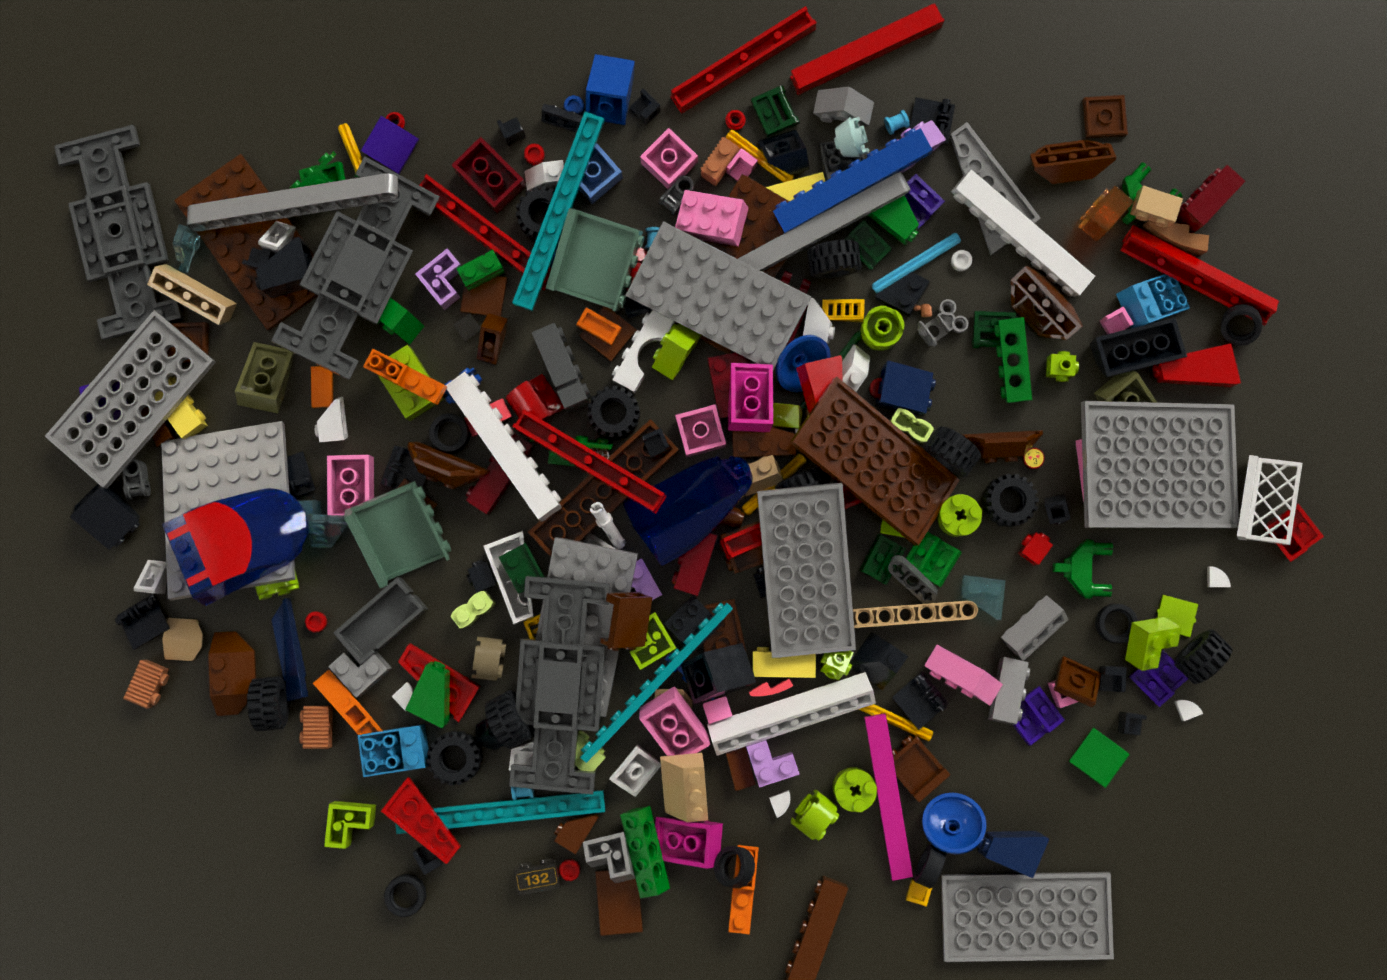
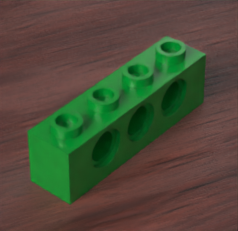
[994,317,1032,403]
[620,806,670,898]

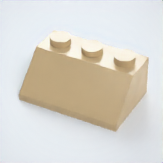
[660,753,708,823]

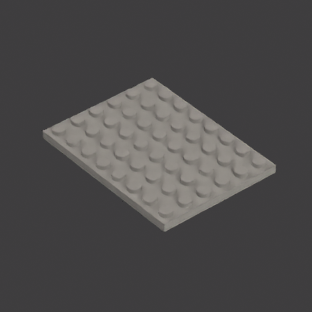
[1081,401,1239,528]
[161,421,296,601]

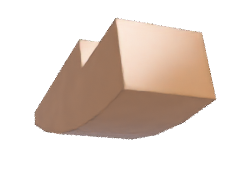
[1142,220,1209,256]

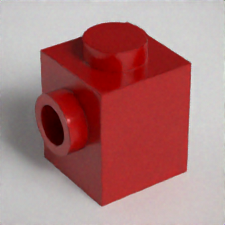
[1018,532,1053,566]

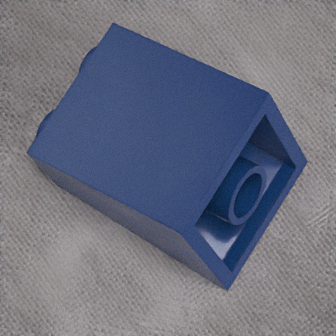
[586,54,635,125]

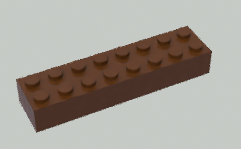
[528,419,679,557]

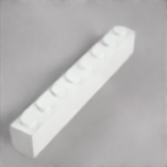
[951,169,1095,297]
[446,372,562,522]
[707,672,876,756]

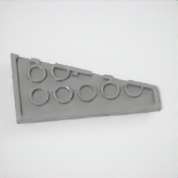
[950,122,1041,255]

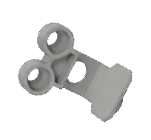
[917,299,968,347]

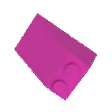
[728,363,773,432]
[655,817,723,869]

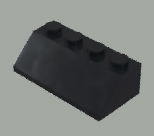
[1090,318,1187,378]

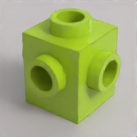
[1046,351,1079,382]
[820,651,854,681]

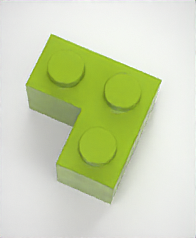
[652,323,701,380]
[630,612,677,670]
[1125,617,1182,671]
[324,801,376,849]

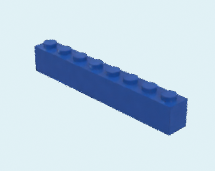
[773,128,933,233]

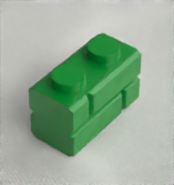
[456,250,505,291]

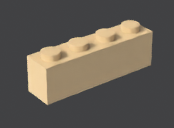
[147,264,237,325]

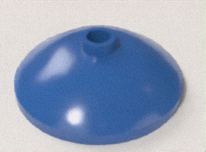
[775,335,831,392]
[922,793,986,854]

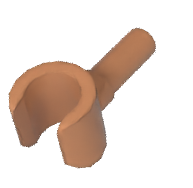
[914,304,932,317]

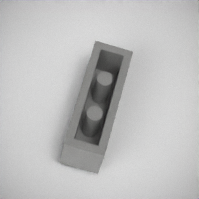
[1001,595,1069,661]
[988,657,1030,725]

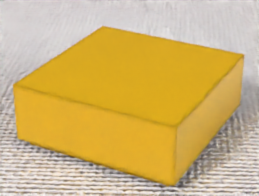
[906,879,932,907]

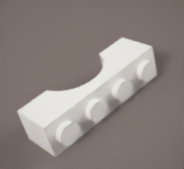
[611,310,675,395]

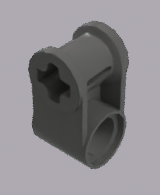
[658,176,694,216]
[122,459,151,500]

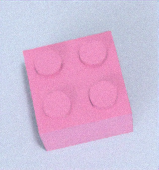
[640,128,698,189]
[675,405,726,458]

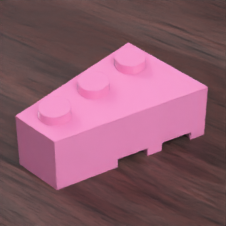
[924,645,1003,706]

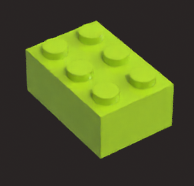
[378,345,444,421]

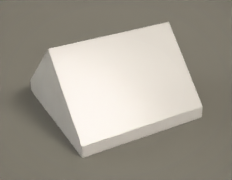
[609,744,661,797]

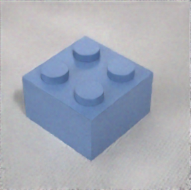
[579,143,623,204]

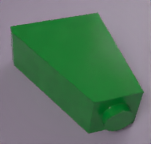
[868,195,919,245]
[405,661,450,729]

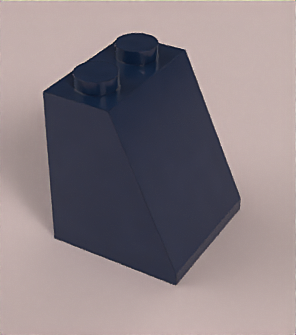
[875,361,936,416]
[977,831,1049,878]

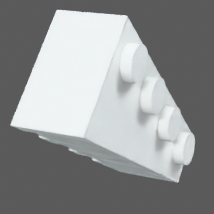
[484,531,533,625]

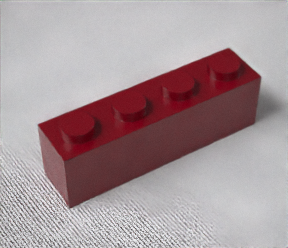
[466,434,534,515]

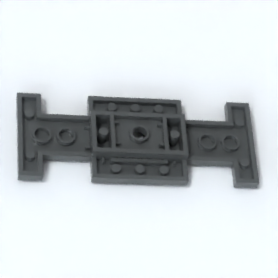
[54,125,183,340]

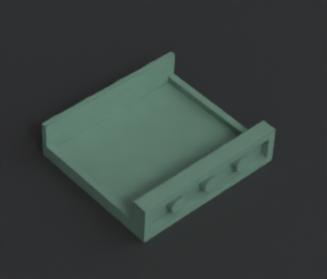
[546,208,644,311]
[344,481,452,588]

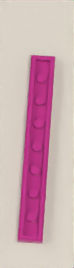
[864,713,913,881]

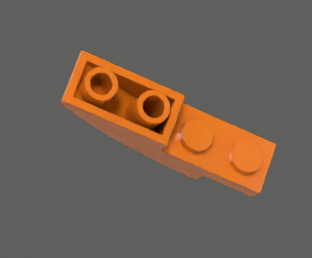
[363,349,447,405]
[313,669,383,735]
[728,845,759,935]

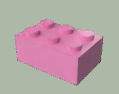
[675,190,748,247]
[327,455,374,520]
[639,686,710,756]

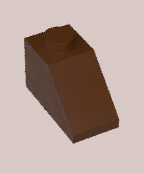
[477,313,508,365]
[554,813,599,855]

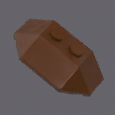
[1030,140,1116,184]
[1010,265,1083,340]
[961,430,1043,463]
[407,442,489,489]
[209,631,256,716]

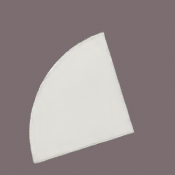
[1207,566,1231,587]
[392,682,413,711]
[1174,700,1203,721]
[769,790,790,818]

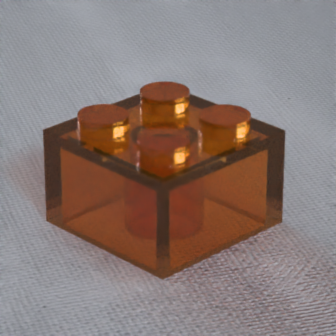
[1078,186,1134,242]

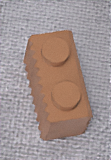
[701,137,739,186]
[123,660,169,709]
[300,705,333,749]

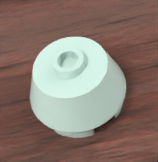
[834,117,869,157]

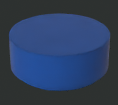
[564,95,584,115]

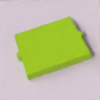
[1156,595,1198,637]

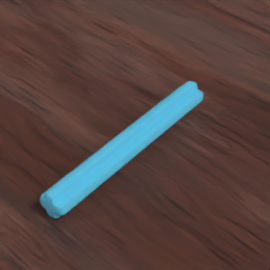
[872,233,961,293]

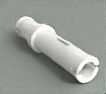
[590,502,626,549]

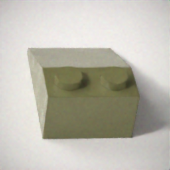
[235,342,294,413]
[1094,371,1157,403]

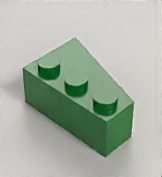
[377,298,425,345]

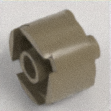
[472,636,506,681]

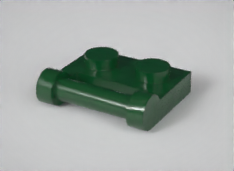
[751,86,800,137]
[972,311,1016,349]

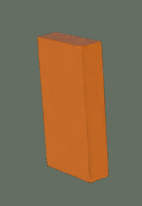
[576,307,622,346]
[311,366,333,408]

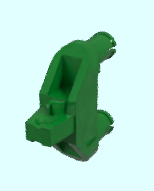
[1121,162,1183,225]
[1052,539,1113,599]

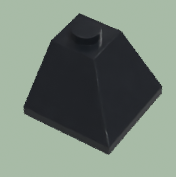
[758,130,810,175]
[850,632,908,690]

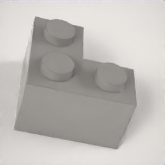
[813,87,874,126]
[328,652,392,698]
[583,832,635,883]

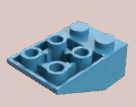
[1116,274,1190,328]
[357,724,430,777]

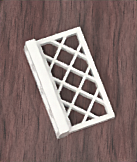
[1237,455,1303,545]

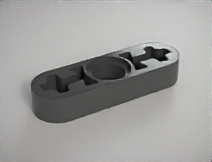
[888,555,938,604]

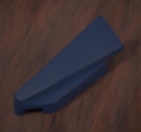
[272,598,309,701]

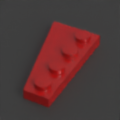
[398,643,481,723]
[381,777,461,864]

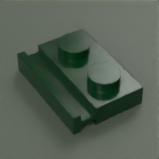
[844,220,892,270]
[859,534,906,585]
[499,543,544,595]

